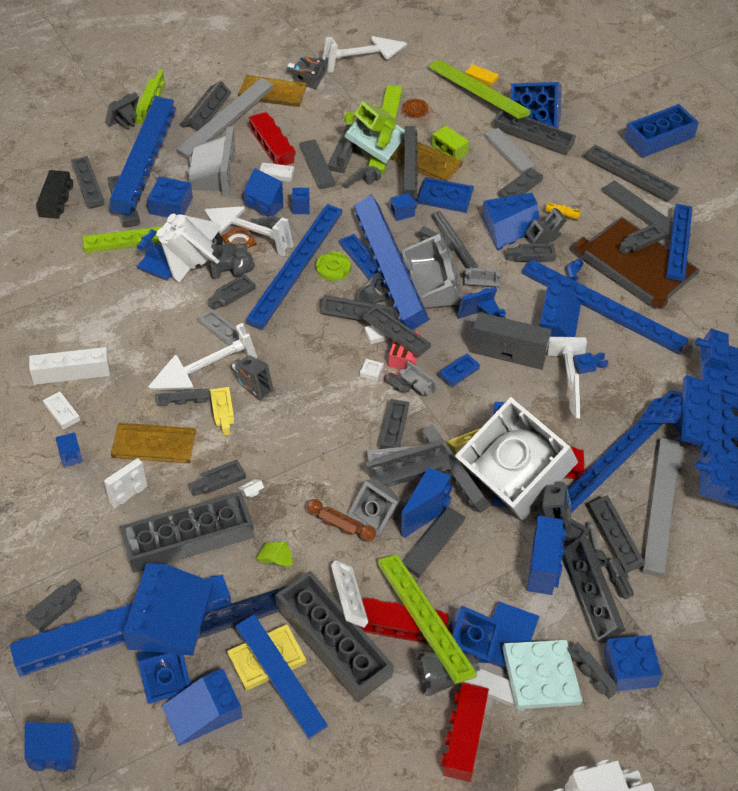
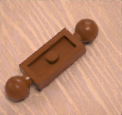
[307,499,376,542]

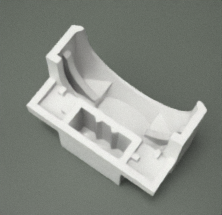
[554,760,654,791]

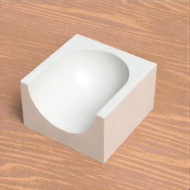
[455,397,578,521]

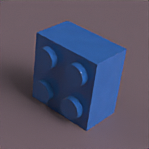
[147,177,193,218]
[604,635,662,691]

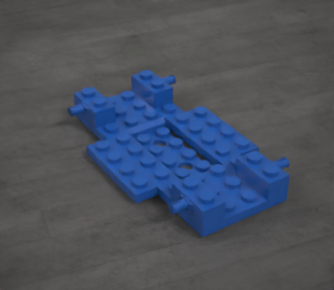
[682,328,738,507]

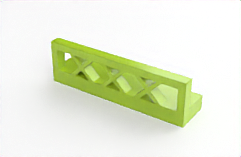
[132,69,165,125]

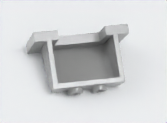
[187,126,236,197]

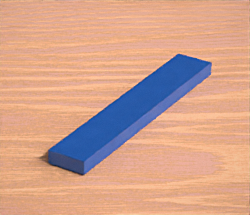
[666,203,693,282]
[236,614,328,740]

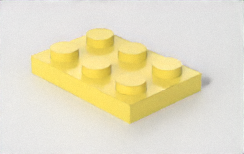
[227,624,306,691]

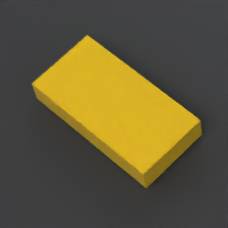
[465,64,499,87]

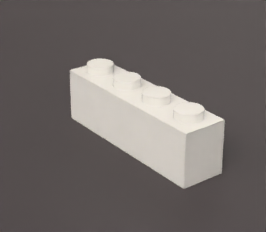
[29,347,110,385]

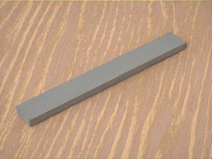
[177,78,274,159]
[642,438,680,577]

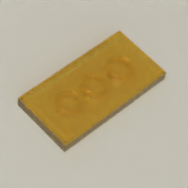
[238,75,307,107]
[390,139,463,181]
[111,423,196,464]

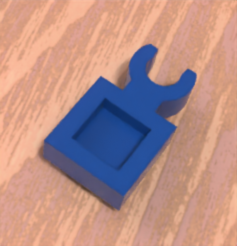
[573,353,608,374]

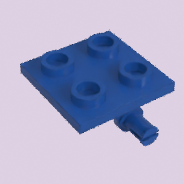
[137,229,172,280]
[457,287,506,319]
[639,397,685,443]

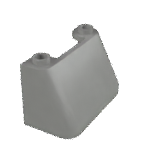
[401,234,463,308]

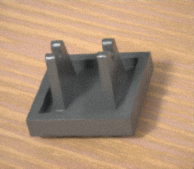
[105,92,139,130]

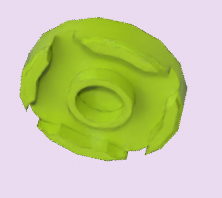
[316,252,351,281]

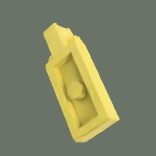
[210,387,234,436]

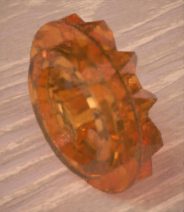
[403,99,428,118]

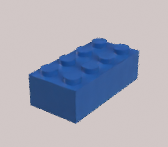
[624,104,699,157]

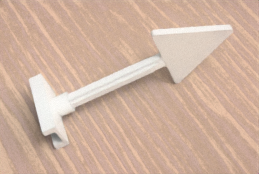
[323,36,407,73]
[204,206,293,257]
[148,323,257,390]
[547,337,587,419]

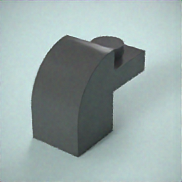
[525,208,567,244]

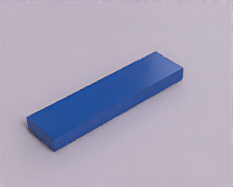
[339,234,385,288]

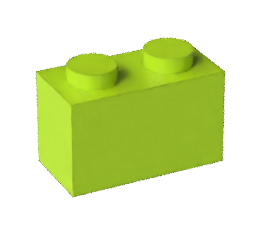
[432,125,469,162]

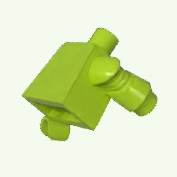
[344,101,396,148]

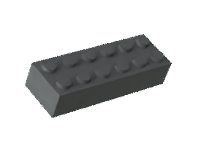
[120,491,255,574]
[276,571,394,702]

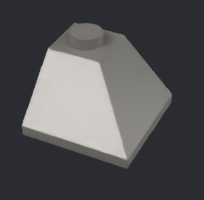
[347,479,400,537]

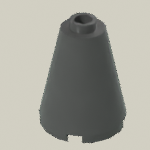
[417,651,480,697]

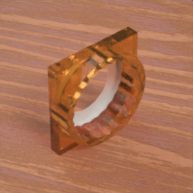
[221,227,257,248]

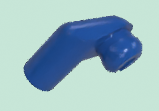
[566,258,584,281]

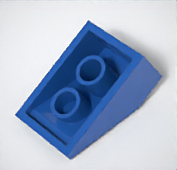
[401,467,453,537]
[162,668,243,746]

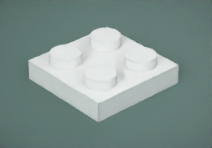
[104,458,147,508]

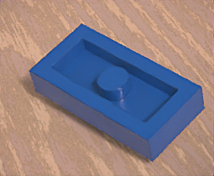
[439,353,480,387]

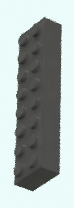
[494,110,576,155]
[404,126,418,201]
[422,424,490,513]
[564,536,626,643]

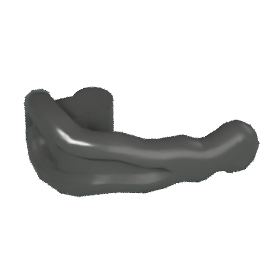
[344,166,381,188]
[248,216,281,229]

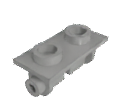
[465,267,501,287]
[399,361,436,396]

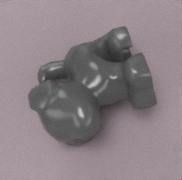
[209,243,255,278]

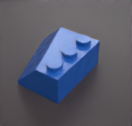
[511,82,562,129]
[482,193,540,251]

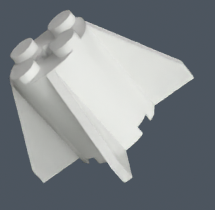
[156,213,222,283]

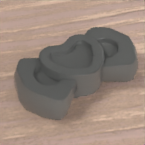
[386,372,411,392]

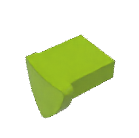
[256,541,293,566]

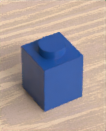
[292,187,310,214]
[390,193,417,221]
[56,432,83,467]

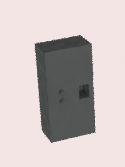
[470,312,552,370]

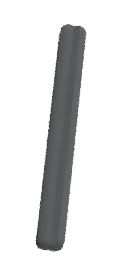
[432,211,478,269]

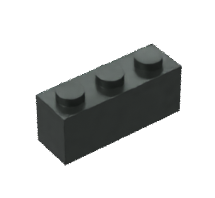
[36,170,73,219]

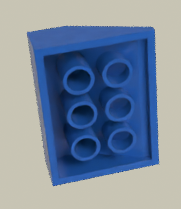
[123,563,213,655]

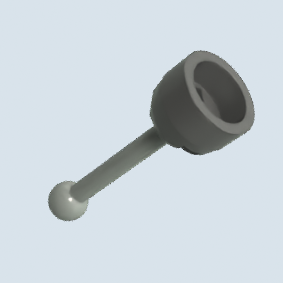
[587,522,607,567]

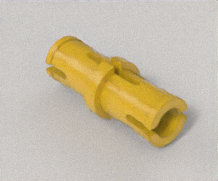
[545,202,581,221]

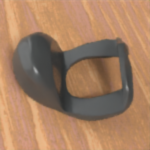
[357,273,390,304]

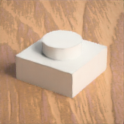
[237,479,264,498]

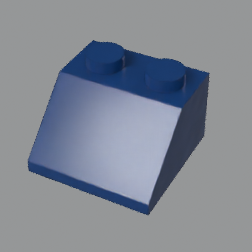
[244,168,284,217]
[448,605,501,663]
[136,651,191,704]
[24,722,80,772]

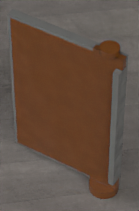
[574,217,700,309]

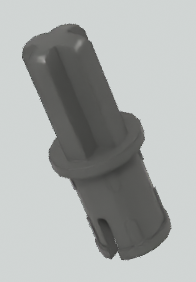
[607,558,634,599]

